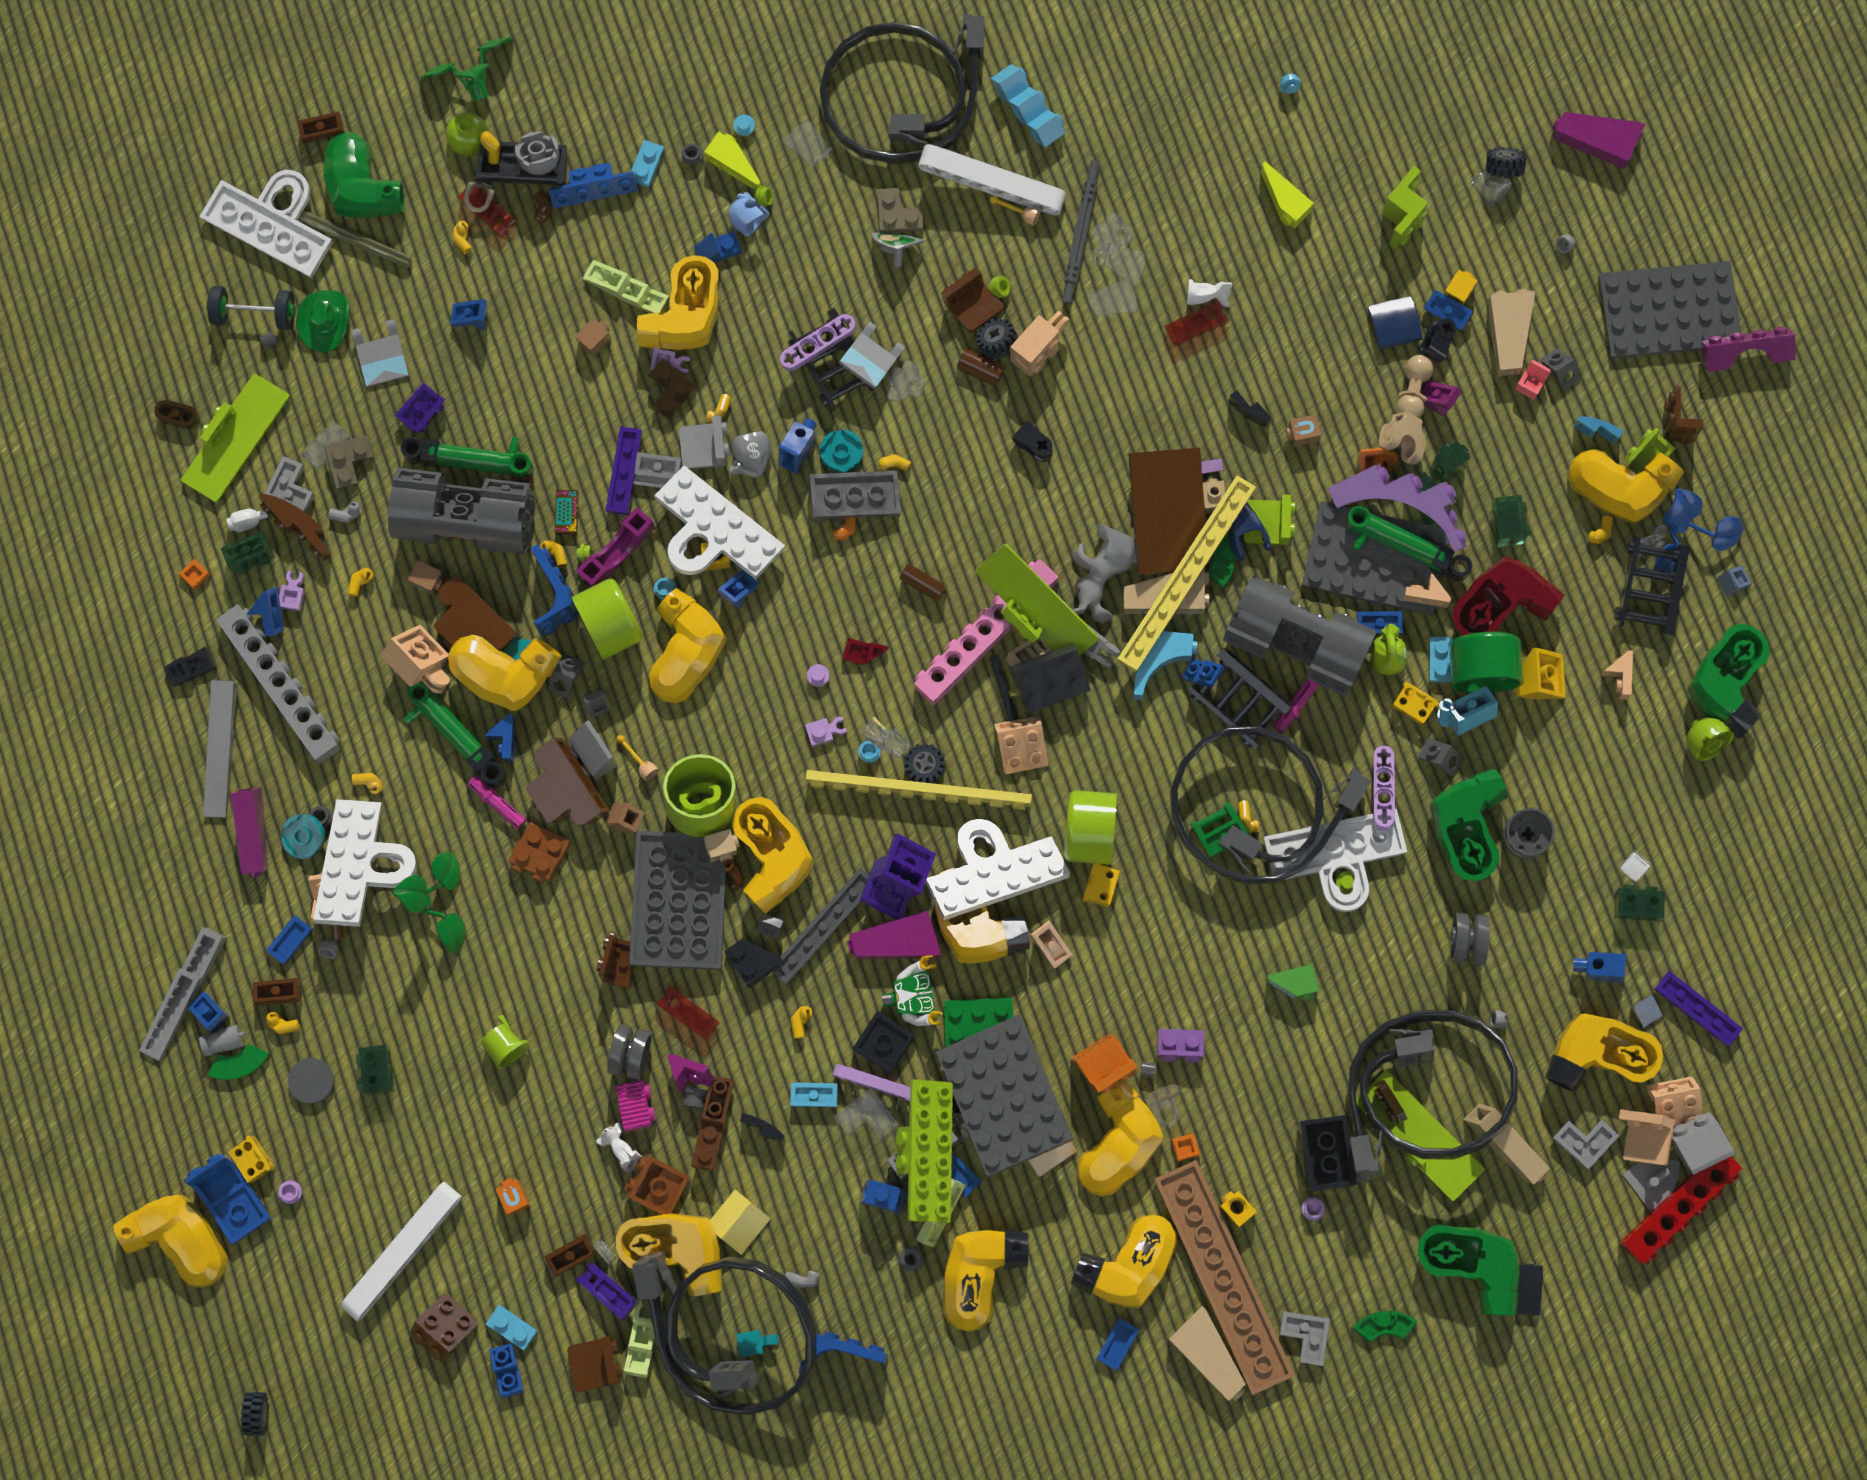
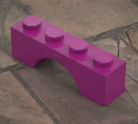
[1701,327,1796,372]
[576,507,656,587]

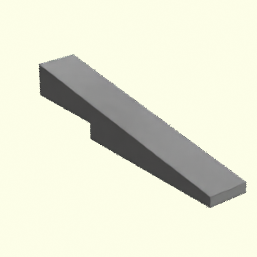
[203,680,238,819]
[139,927,227,1061]

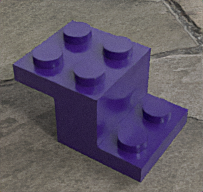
[859,834,936,920]

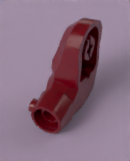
[1452,557,1565,636]

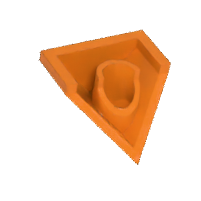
[1357,448,1401,475]

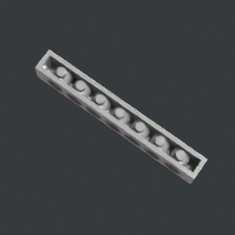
[216,604,341,765]

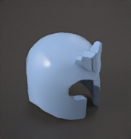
[728,192,770,236]

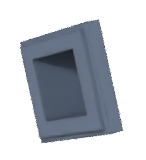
[1718,565,1752,596]
[1630,995,1663,1028]

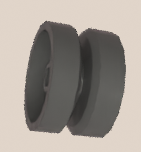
[1450,913,1490,966]
[607,1024,652,1081]

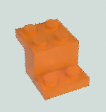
[1070,1034,1138,1094]

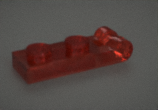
[458,186,517,239]
[1165,301,1230,347]
[656,986,720,1042]

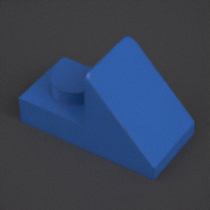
[694,231,742,263]
[450,299,487,330]
[717,570,761,610]
[247,587,284,636]
[485,714,516,763]
[188,991,230,1032]

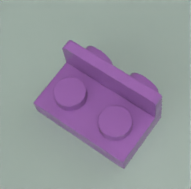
[1157,1029,1204,1063]

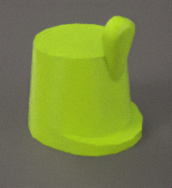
[481,1014,530,1069]

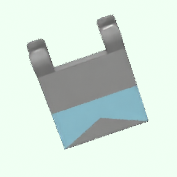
[352,320,409,387]
[839,322,905,389]

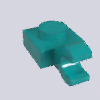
[736,1330,779,1357]

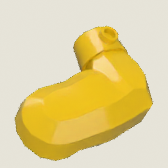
[637,255,719,350]
[1567,449,1685,524]
[648,588,727,703]
[448,635,561,711]
[732,797,814,914]
[1077,1080,1164,1197]
[113,1195,227,1288]
[616,1213,723,1297]

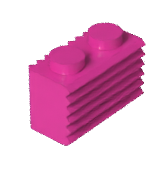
[616,1080,656,1132]

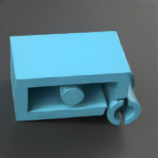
[1437,686,1498,736]

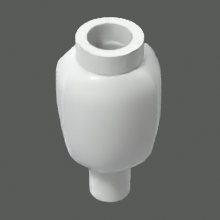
[226,509,268,532]

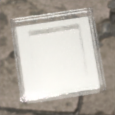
[1619,850,1652,883]
[592,1239,616,1264]

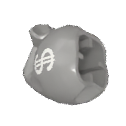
[730,431,771,478]

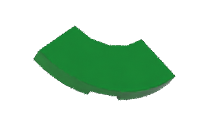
[1208,534,1235,589]
[208,1044,270,1080]
[1352,1311,1418,1343]

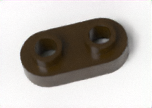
[154,400,199,429]
[1373,1080,1407,1124]

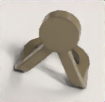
[464,182,494,213]

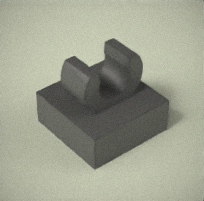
[583,688,612,718]
[757,909,783,939]

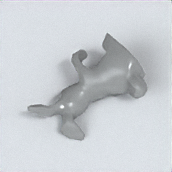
[1072,523,1137,622]

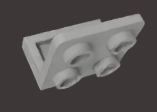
[679,415,730,469]

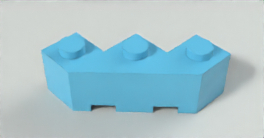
[991,64,1066,147]

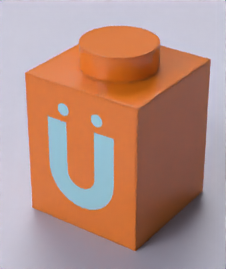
[495,1178,531,1216]

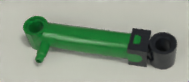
[401,436,534,477]
[1346,506,1472,582]
[404,682,506,788]

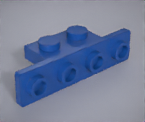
[549,163,638,208]

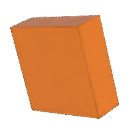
[179,559,211,591]
[1171,1133,1200,1162]

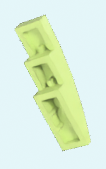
[583,260,670,314]
[624,1291,665,1378]

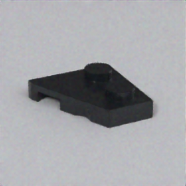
[724,938,785,989]

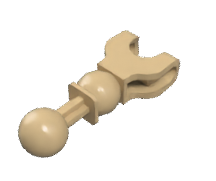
[1379,355,1433,465]

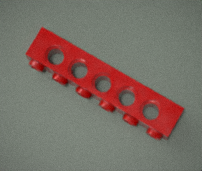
[1618,1156,1743,1264]

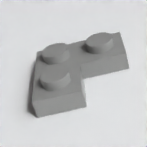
[264,456,315,513]
[1552,1120,1619,1170]
[1279,1311,1330,1366]

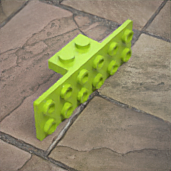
[181,374,290,503]
[975,544,1099,656]
[1356,1070,1485,1201]
[895,1079,953,1223]

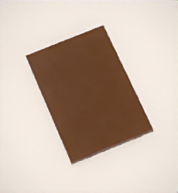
[1128,447,1209,575]

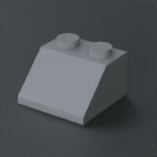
[569,720,618,781]
[1671,1112,1735,1174]

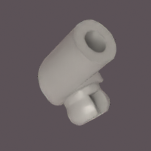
[328,502,361,523]
[785,1270,820,1288]

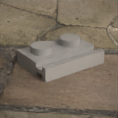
[633,452,682,488]

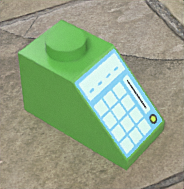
[1266,964,1319,1001]

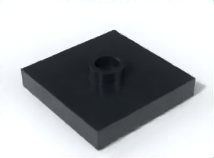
[852,1011,916,1075]

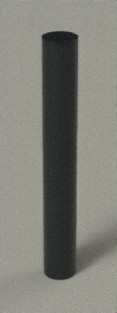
[989,656,1017,721]

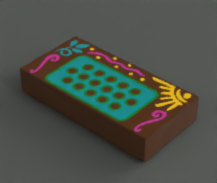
[555,490,579,535]

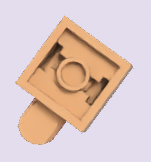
[1010,311,1070,377]
[380,625,450,693]

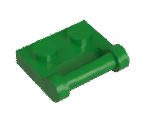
[1190,802,1249,859]

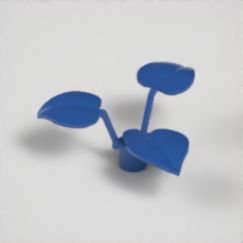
[1653,489,1744,573]

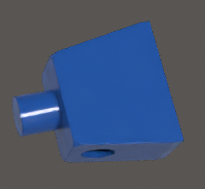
[778,418,817,475]
[1573,952,1626,984]
[859,1180,908,1215]

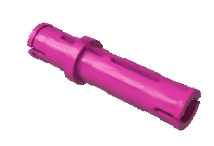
[1272,679,1319,734]
[467,775,527,830]

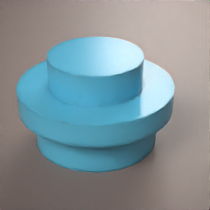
[1280,74,1301,94]
[733,115,755,136]
[654,578,676,600]
[858,740,881,763]

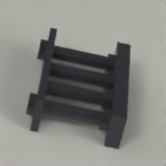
[787,308,878,412]
[1614,537,1690,635]
[1188,648,1294,748]

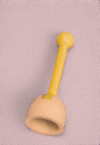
[990,195,1041,226]
[616,735,659,781]

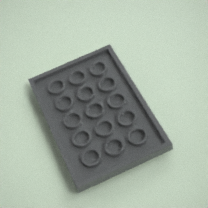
[1598,261,1741,359]
[1301,501,1449,616]
[629,830,726,970]
[936,1014,1074,1178]

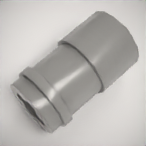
[199,1024,246,1056]

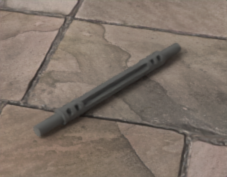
[1062,160,1100,305]

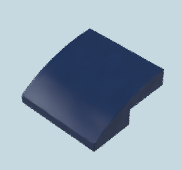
[1368,296,1423,350]

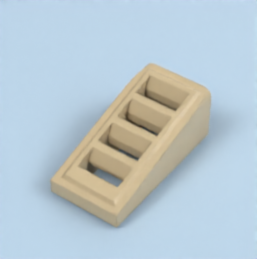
[1006,637,1053,666]

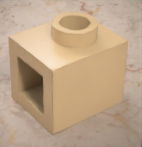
[1203,479,1225,514]
[704,829,740,863]

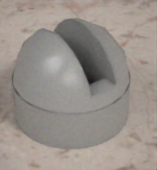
[1556,234,1576,253]
[318,939,338,959]
[1490,1010,1508,1029]

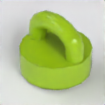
[989,276,1010,299]

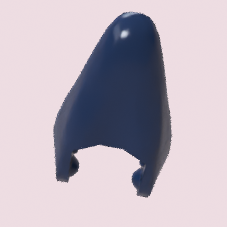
[1228,502,1271,561]

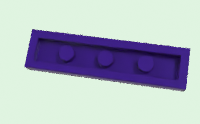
[606,426,643,516]
[1654,971,1743,1047]

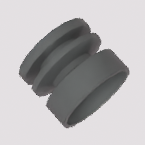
[1502,808,1555,860]

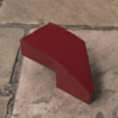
[841,638,889,665]

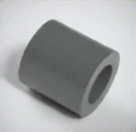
[259,331,278,349]
[1140,1062,1156,1078]

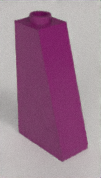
[1552,112,1645,169]
[231,787,268,877]
[847,911,941,959]

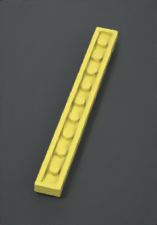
[1118,476,1256,672]
[806,770,1032,810]

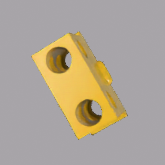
[1392,682,1439,726]
[1082,864,1120,907]
[228,1136,275,1183]

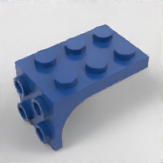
[530,544,579,636]
[184,1154,272,1245]
[798,1331,888,1381]

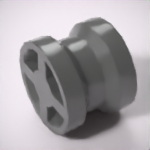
[682,1087,708,1109]

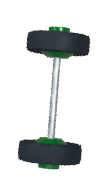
[206,286,296,330]

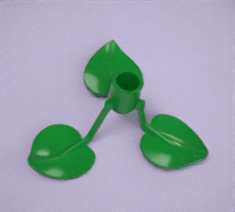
[419,37,513,101]
[392,851,466,954]

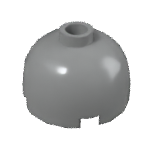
[515,131,559,175]

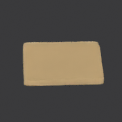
[1028,1142,1077,1177]

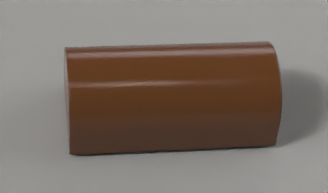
[297,111,345,144]
[957,348,1006,387]
[900,564,947,602]
[253,978,302,1006]
[544,1233,596,1277]

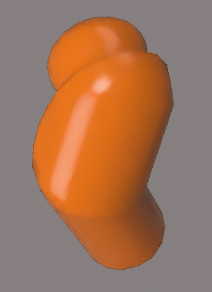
[833,518,856,541]

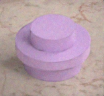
[807,664,830,687]
[278,1180,302,1204]
[1301,1197,1325,1220]

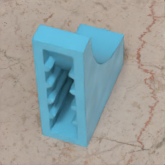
[1133,631,1197,700]

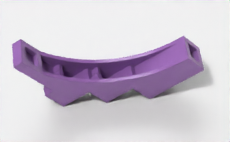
[1328,465,1467,552]

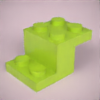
[1382,166,1428,250]

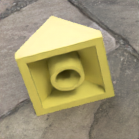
[710,1190,770,1255]

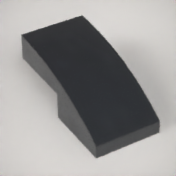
[1229,390,1271,427]
[163,647,217,687]
[740,1113,786,1142]
[1516,1263,1543,1316]

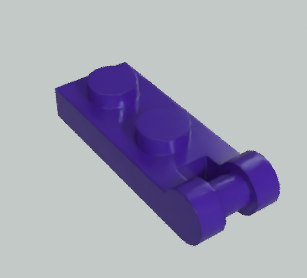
[577,1262,639,1321]

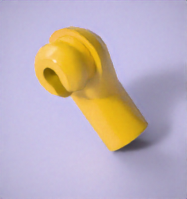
[480,132,500,164]
[452,221,472,255]
[706,394,731,423]
[878,455,912,472]
[347,568,374,597]
[352,773,383,794]
[791,1006,813,1039]
[266,1012,300,1034]

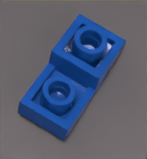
[1182,658,1224,687]
[489,1343,524,1399]

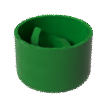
[1449,632,1524,693]

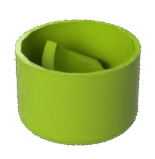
[571,579,643,660]
[663,754,737,837]
[1064,790,1117,865]

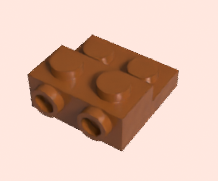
[508,822,571,883]
[624,1155,690,1215]

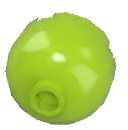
[446,112,489,157]
[1687,717,1734,761]

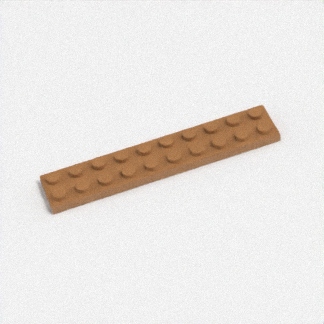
[1154,1160,1295,1395]

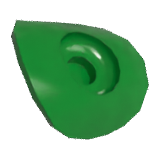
[296,290,349,353]

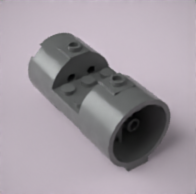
[388,468,535,554]
[1223,575,1377,697]

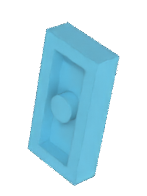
[631,140,665,188]
[1429,637,1453,683]
[791,1083,838,1107]
[486,1305,538,1351]

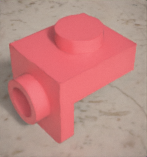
[1515,360,1551,400]

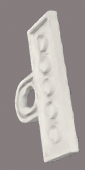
[200,170,333,279]
[655,466,785,580]
[313,799,417,927]
[1263,809,1407,912]
[926,819,1070,920]

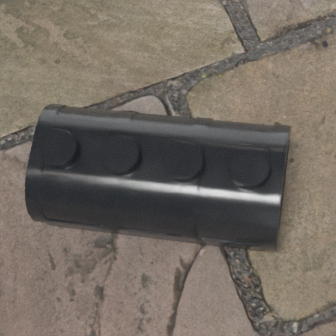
[476,142,567,186]

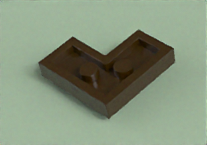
[648,358,696,420]

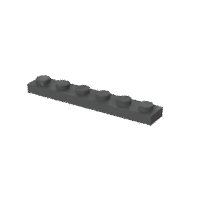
[772,868,869,986]

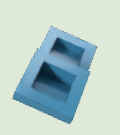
[1573,416,1624,444]

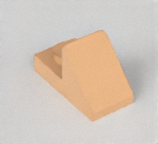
[1403,573,1451,608]
[1601,651,1633,700]
[1031,921,1072,969]

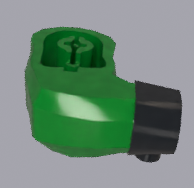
[1687,623,1770,739]

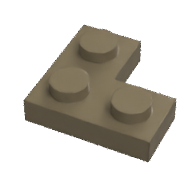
[878,188,923,233]
[323,435,373,489]

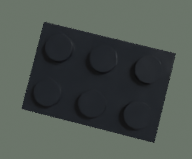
[1010,644,1091,714]
[1298,1115,1357,1193]

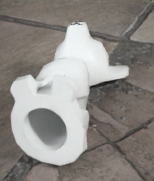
[1187,279,1232,307]
[596,1122,644,1172]

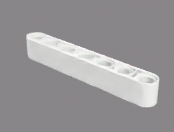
[918,144,1066,215]
[340,1182,462,1322]

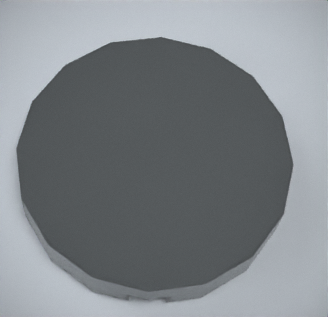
[288,1058,335,1104]

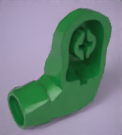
[323,132,405,218]
[1430,769,1508,881]
[1417,1225,1519,1316]

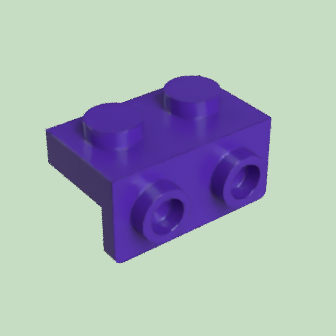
[394,382,446,433]

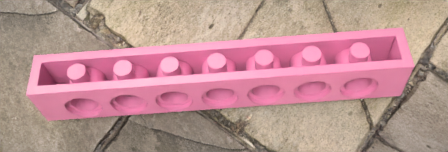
[914,559,1059,706]

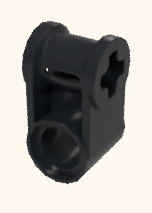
[1419,318,1456,363]
[1011,421,1053,462]

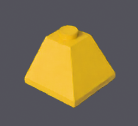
[1515,648,1566,700]

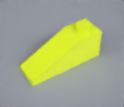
[704,131,761,191]
[1261,161,1314,229]

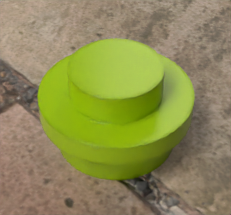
[754,185,773,207]
[577,543,592,564]
[1336,871,1355,894]

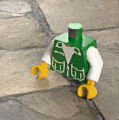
[881,955,943,1026]

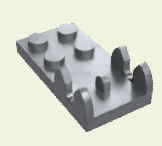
[808,471,901,524]

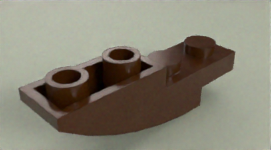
[259,493,331,561]
[691,1076,734,1172]

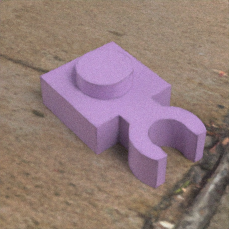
[650,348,690,373]
[279,571,305,611]
[805,717,847,747]

